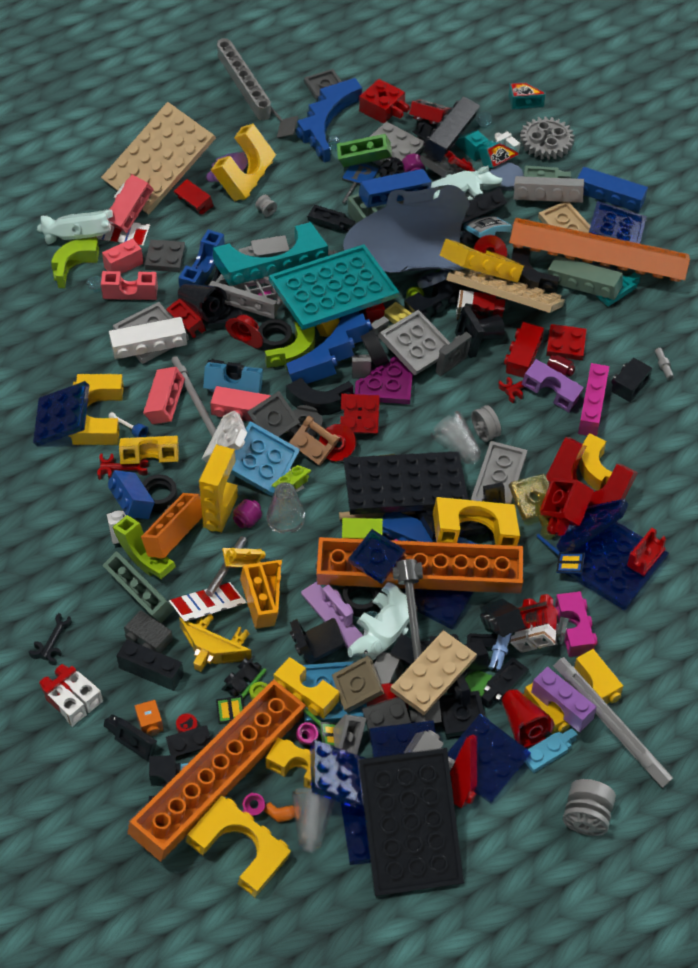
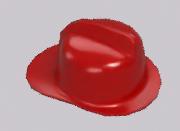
[225,314,263,348]

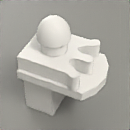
[494,132,520,151]

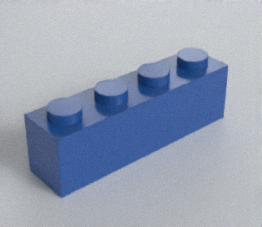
[577,167,648,213]
[359,169,432,208]

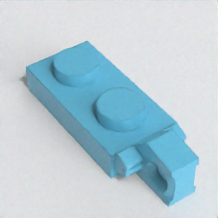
[520,728,578,773]

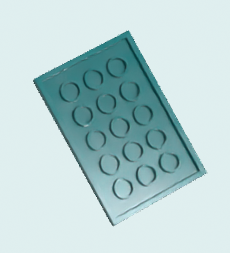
[269,244,399,330]

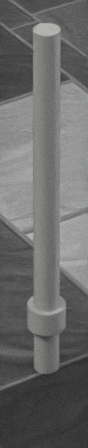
[171,356,216,437]

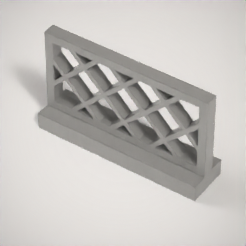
[209,274,283,319]

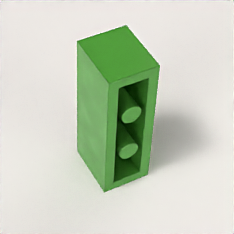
[337,134,392,167]

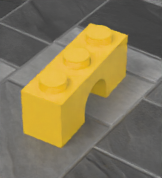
[119,436,179,464]
[274,657,339,719]
[265,737,335,796]

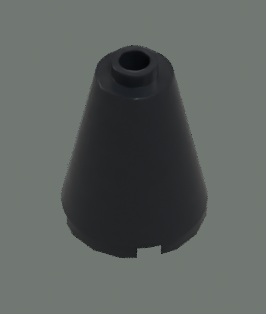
[178,283,228,322]

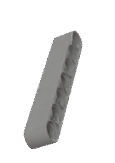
[217,39,271,120]

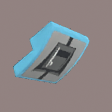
[463,216,512,238]

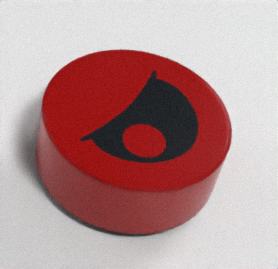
[176,713,198,733]

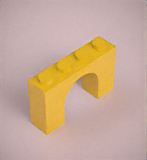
[211,124,276,201]
[439,238,524,283]
[68,374,124,445]
[199,444,238,533]
[433,497,520,546]
[524,649,623,735]
[186,795,291,898]

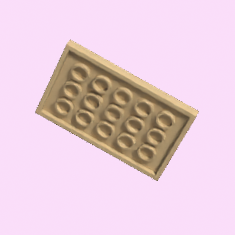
[101,102,216,215]
[446,269,565,313]

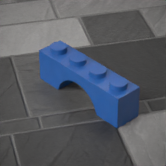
[178,230,225,288]

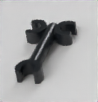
[29,613,72,665]

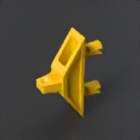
[179,614,252,672]

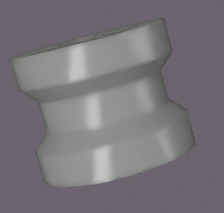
[255,195,277,217]

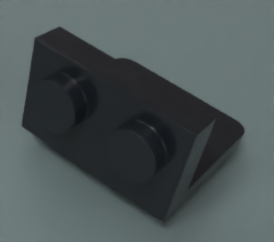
[290,618,345,664]

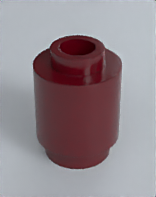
[547,355,575,378]

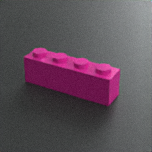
[578,363,609,436]

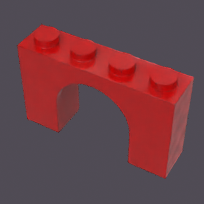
[545,437,638,516]

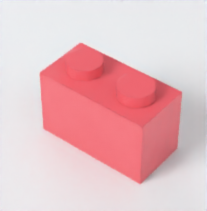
[102,238,143,274]

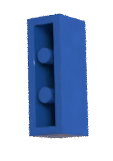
[108,470,155,519]

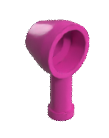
[296,722,329,758]
[242,793,265,815]

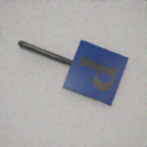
[342,164,379,204]

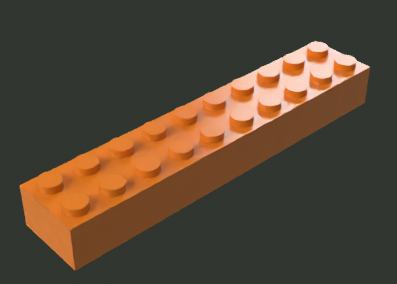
[509,218,690,282]
[316,537,523,594]
[127,679,306,862]

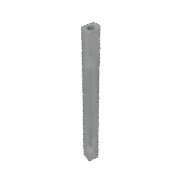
[553,657,673,788]

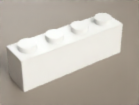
[109,317,187,359]

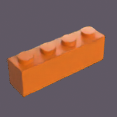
[141,493,202,558]

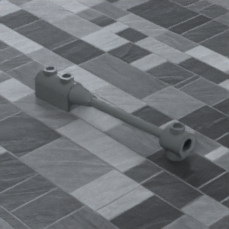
[392,559,442,728]

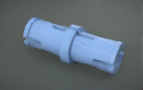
[488,633,512,672]

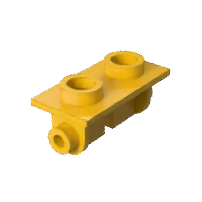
[222,548,265,568]

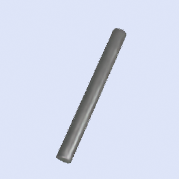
[205,536,247,597]

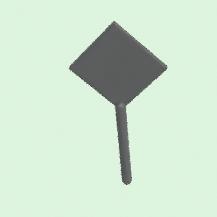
[271,106,298,138]

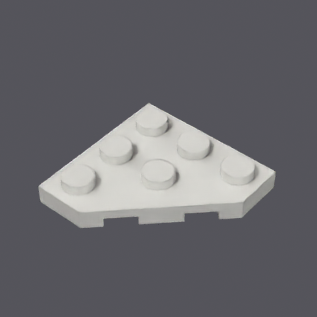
[202,411,247,463]

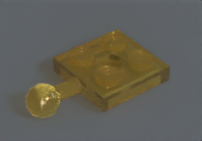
[508,474,556,540]

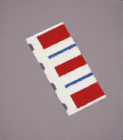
[90,223,150,246]
[169,582,247,621]

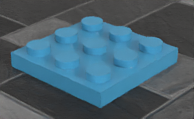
[231,421,300,497]
[302,661,367,724]

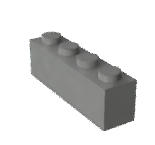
[514,176,584,202]

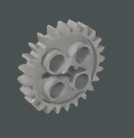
[520,117,575,160]

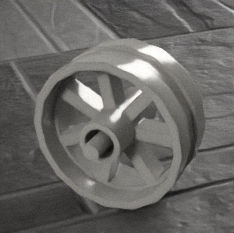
[471,405,501,442]

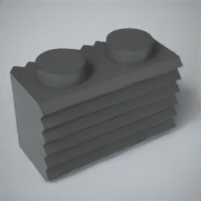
[124,610,173,653]

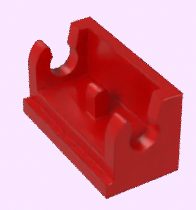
[174,179,214,215]
[166,298,206,338]
[627,528,666,576]

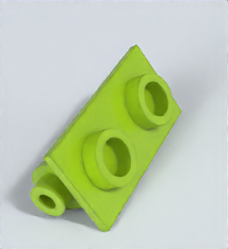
[271,465,311,499]

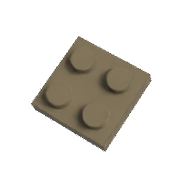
[332,656,384,713]

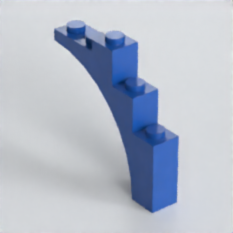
[296,78,362,163]
[286,311,373,384]

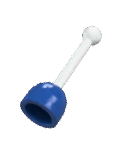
[108,412,148,438]

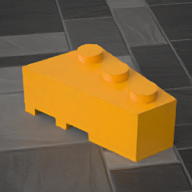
[240,560,282,629]

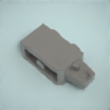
[239,235,289,257]

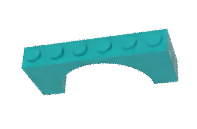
[213,222,328,286]

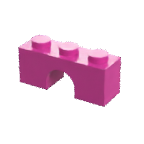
[555,591,597,657]

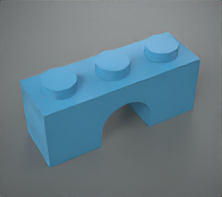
[203,362,263,393]

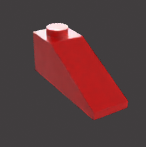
[450,735,477,808]

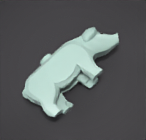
[431,166,503,201]
[37,209,113,245]
[347,582,417,661]

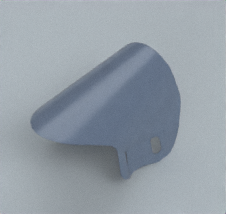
[343,185,470,273]

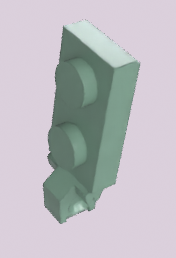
[524,166,571,179]

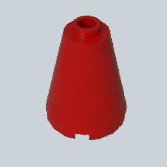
[502,689,554,748]

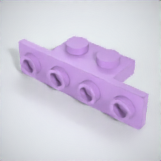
[301,582,363,649]

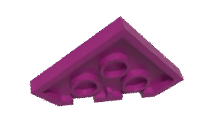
[355,356,413,404]

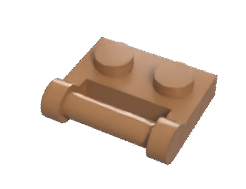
[289,416,340,466]

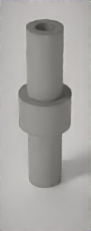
[655,348,674,380]

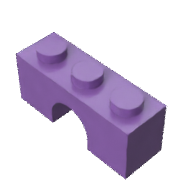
[521,359,584,412]
[531,667,597,732]

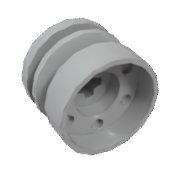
[563,779,616,836]

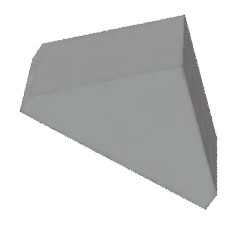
[351,354,371,378]
[333,714,366,760]

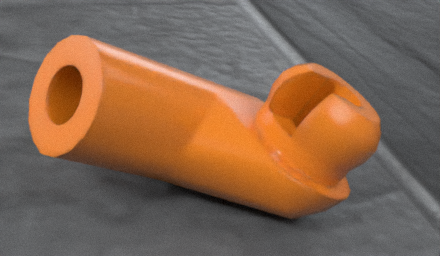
[263,802,297,822]

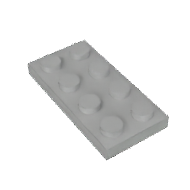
[471,441,527,504]

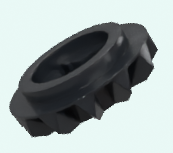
[378,157,404,177]

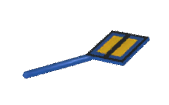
[537,534,585,573]

